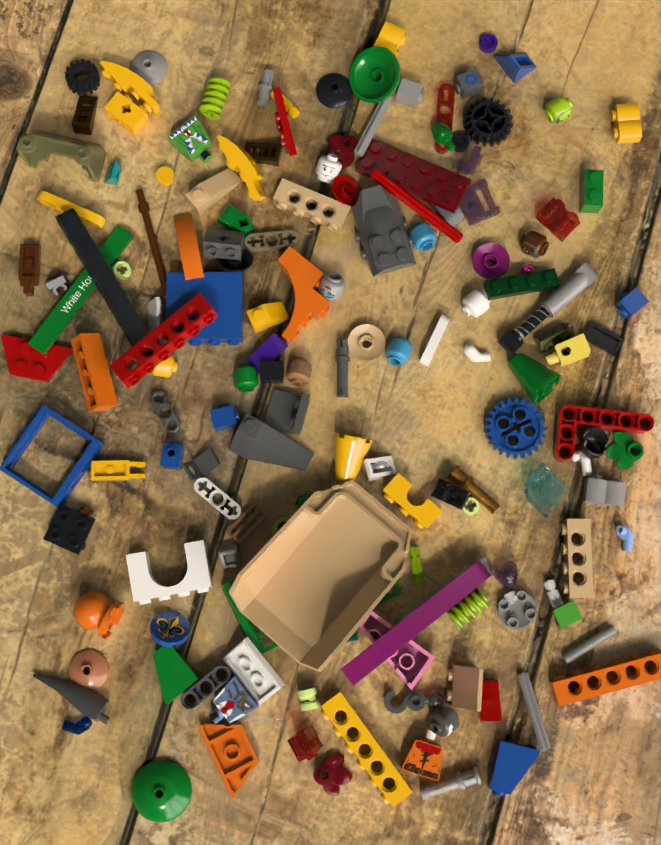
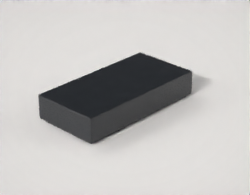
[584,321,625,357]

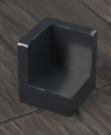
[260,361,284,384]

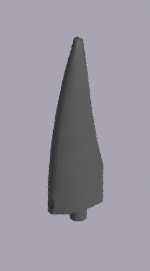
[33,674,110,724]

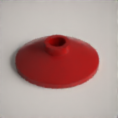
[331,175,363,207]

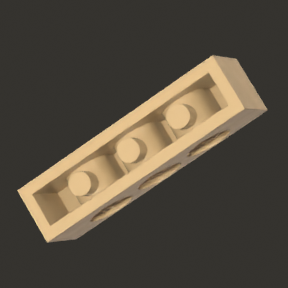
[273,178,351,232]
[560,519,594,598]

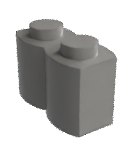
[582,475,626,508]

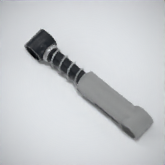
[497,262,600,356]

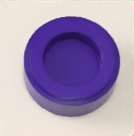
[479,34,498,53]

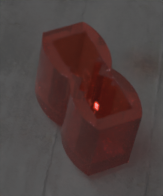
[535,198,580,242]

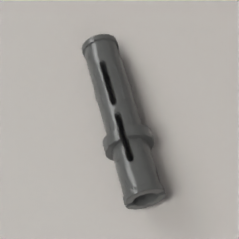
[335,339,350,398]

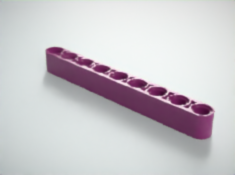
[341,560,492,686]

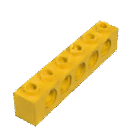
[320,690,412,807]

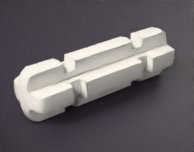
[544,579,563,609]

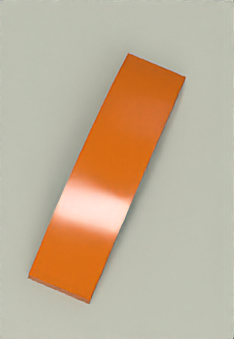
[173,214,204,280]

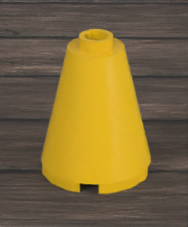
[334,431,373,485]

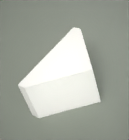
[363,455,397,482]

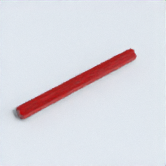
[370,169,463,243]

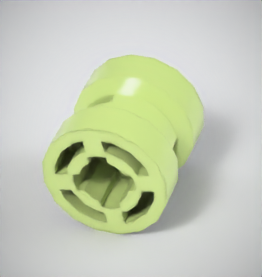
[296,687,320,712]

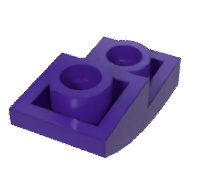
[247,332,289,374]

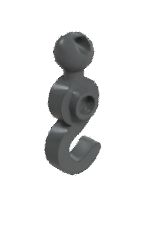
[384,689,443,714]

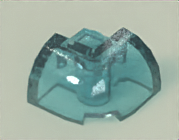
[524,463,570,518]

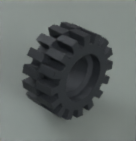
[65,59,100,96]

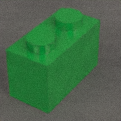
[579,169,604,214]

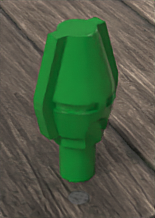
[431,122,455,152]

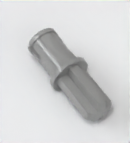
[257,69,273,107]

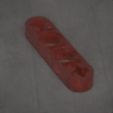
[434,83,455,154]

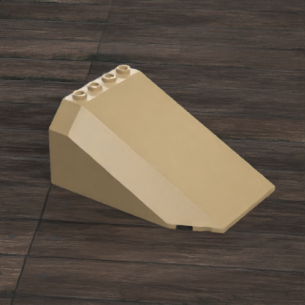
[229,480,413,672]

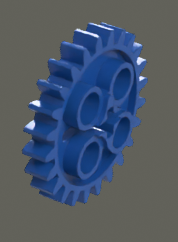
[484,397,547,460]

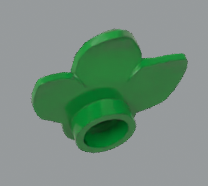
[605,432,644,470]

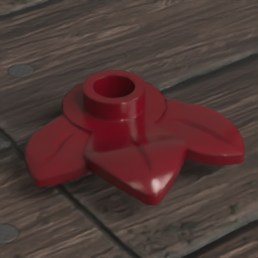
[326,134,358,170]
[313,754,353,796]

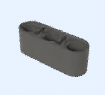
[181,664,232,709]

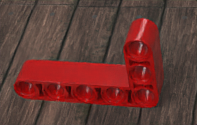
[553,405,654,462]

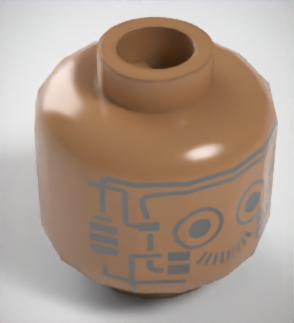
[286,357,312,387]

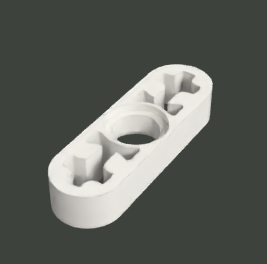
[419,314,451,366]
[194,478,242,520]

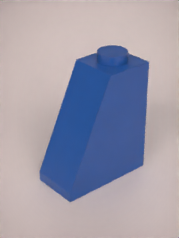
[487,739,540,796]

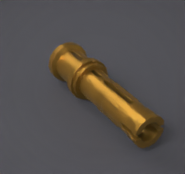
[447,465,500,514]

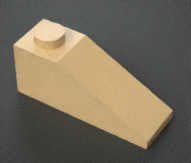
[185,168,242,216]

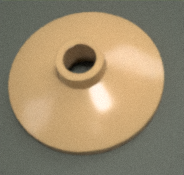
[348,324,385,362]

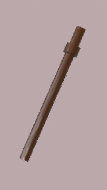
[135,189,167,296]

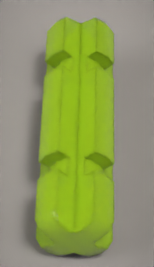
[409,546,424,585]

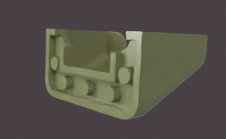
[16,132,106,182]

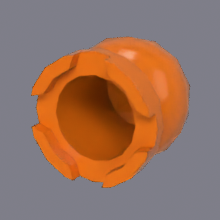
[73,591,125,640]

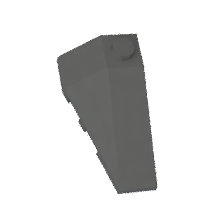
[229,413,314,471]

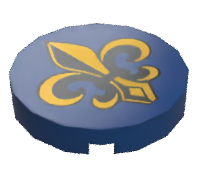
[150,612,190,647]

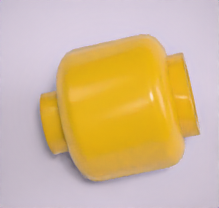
[152,354,178,378]

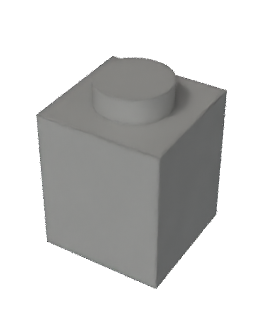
[395,78,425,109]

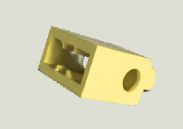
[544,333,591,367]

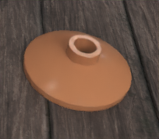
[69,650,109,690]

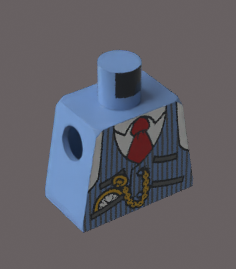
[209,676,259,724]

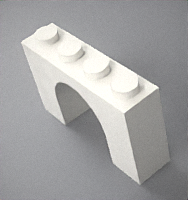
[126,540,213,605]

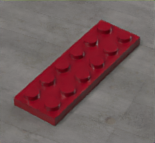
[355,138,471,213]

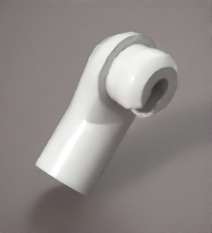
[464,343,490,362]
[571,450,592,476]

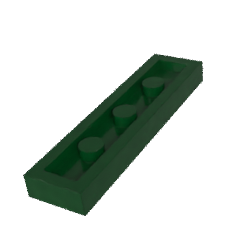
[483,268,560,301]

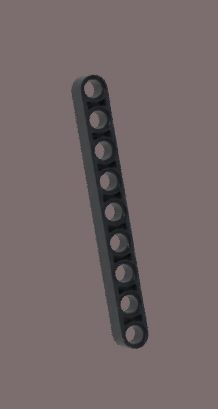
[55,208,153,356]

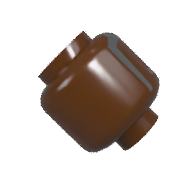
[519,231,549,258]

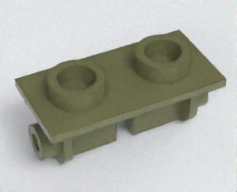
[534,322,574,353]

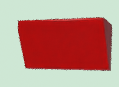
[480,679,502,722]

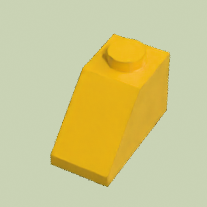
[246,301,290,334]

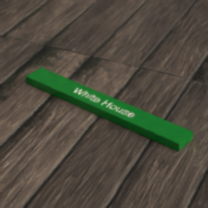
[28,226,134,356]

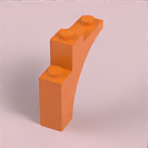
[278,246,330,344]

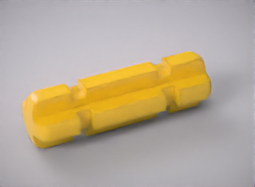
[270,90,300,119]

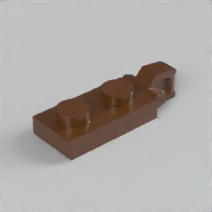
[18,244,41,296]

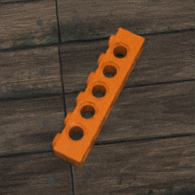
[549,648,661,706]

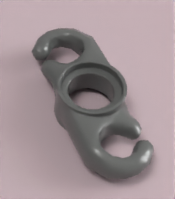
[150,390,181,434]

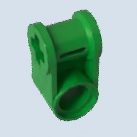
[217,204,254,237]

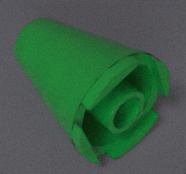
[508,353,561,404]

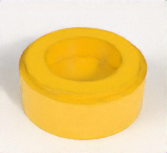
[156,166,175,186]

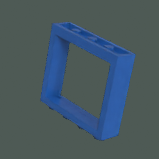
[0,405,105,507]

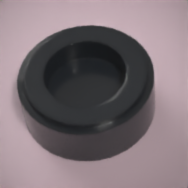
[452,133,470,153]

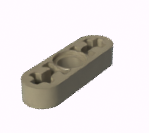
[244,230,299,252]

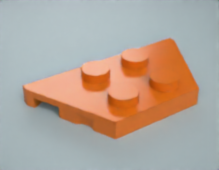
[197,724,259,797]

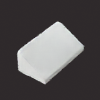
[148,297,163,333]

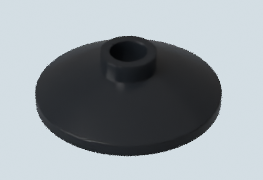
[316,73,352,109]
[216,249,253,272]

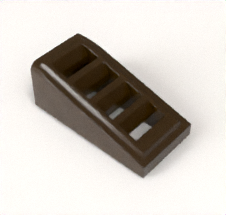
[71,96,98,135]
[245,142,282,167]

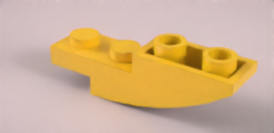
[99,61,161,116]
[217,135,266,201]

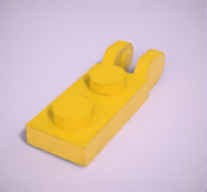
[91,460,146,481]

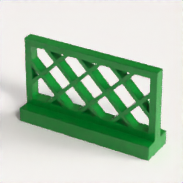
[221,579,279,654]

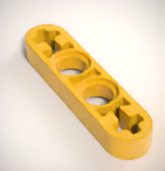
[37,190,106,229]

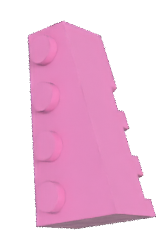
[359,611,434,690]

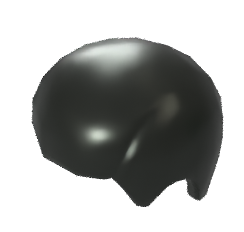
[579,427,610,458]

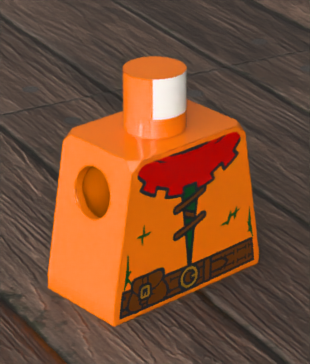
[400,729,443,781]

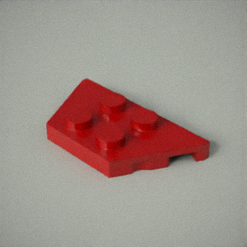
[273,87,297,156]
[1,334,74,383]

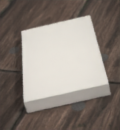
[223,637,285,705]

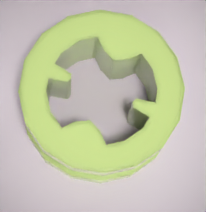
[113,261,132,280]
[462,497,479,515]

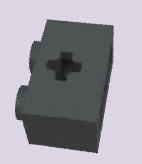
[203,228,244,261]

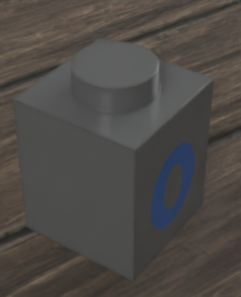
[454,68,484,100]

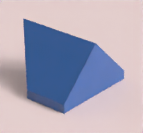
[493,53,537,83]

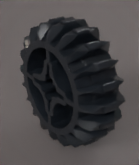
[463,97,513,147]

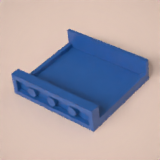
[166,272,244,346]

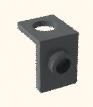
[181,448,221,481]

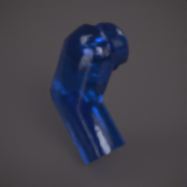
[62,716,92,735]

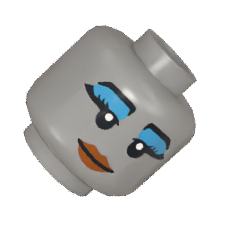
[318,272,345,301]

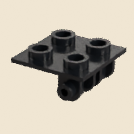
[43,504,96,555]

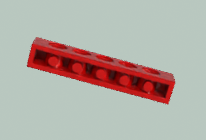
[109,293,218,388]

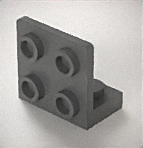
[264,389,310,435]

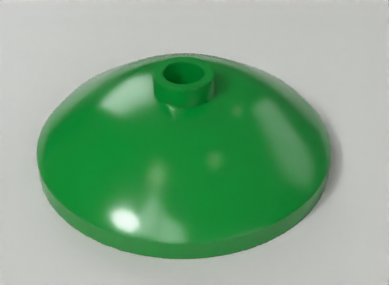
[349,46,401,103]
[131,760,192,823]

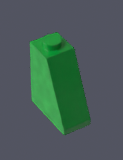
[152,644,200,705]

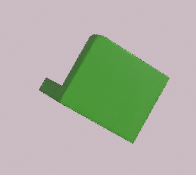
[552,600,583,629]

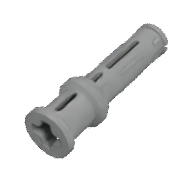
[419,766,482,800]

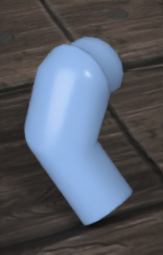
[615,524,634,552]

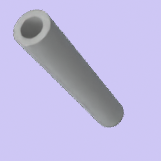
[562,625,617,664]

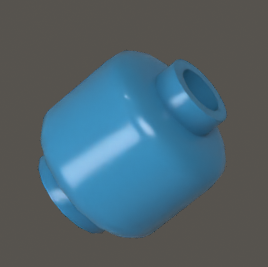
[409,223,437,251]
[385,337,412,366]

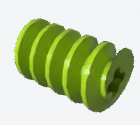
[199,77,231,121]
[446,588,489,628]

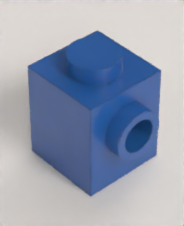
[615,287,649,320]
[210,404,240,432]
[160,440,185,470]

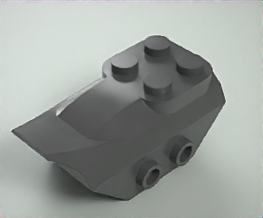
[351,185,416,277]

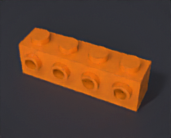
[70,333,118,412]

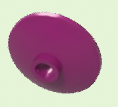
[472,243,510,279]

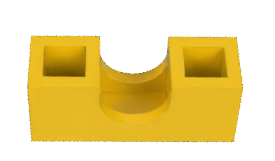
[382,473,442,530]

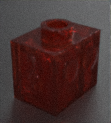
[287,724,323,762]

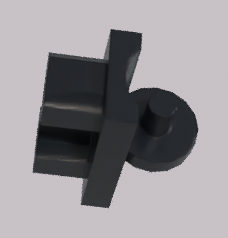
[431,478,471,510]

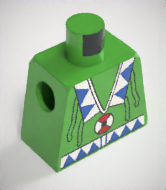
[168,116,212,163]

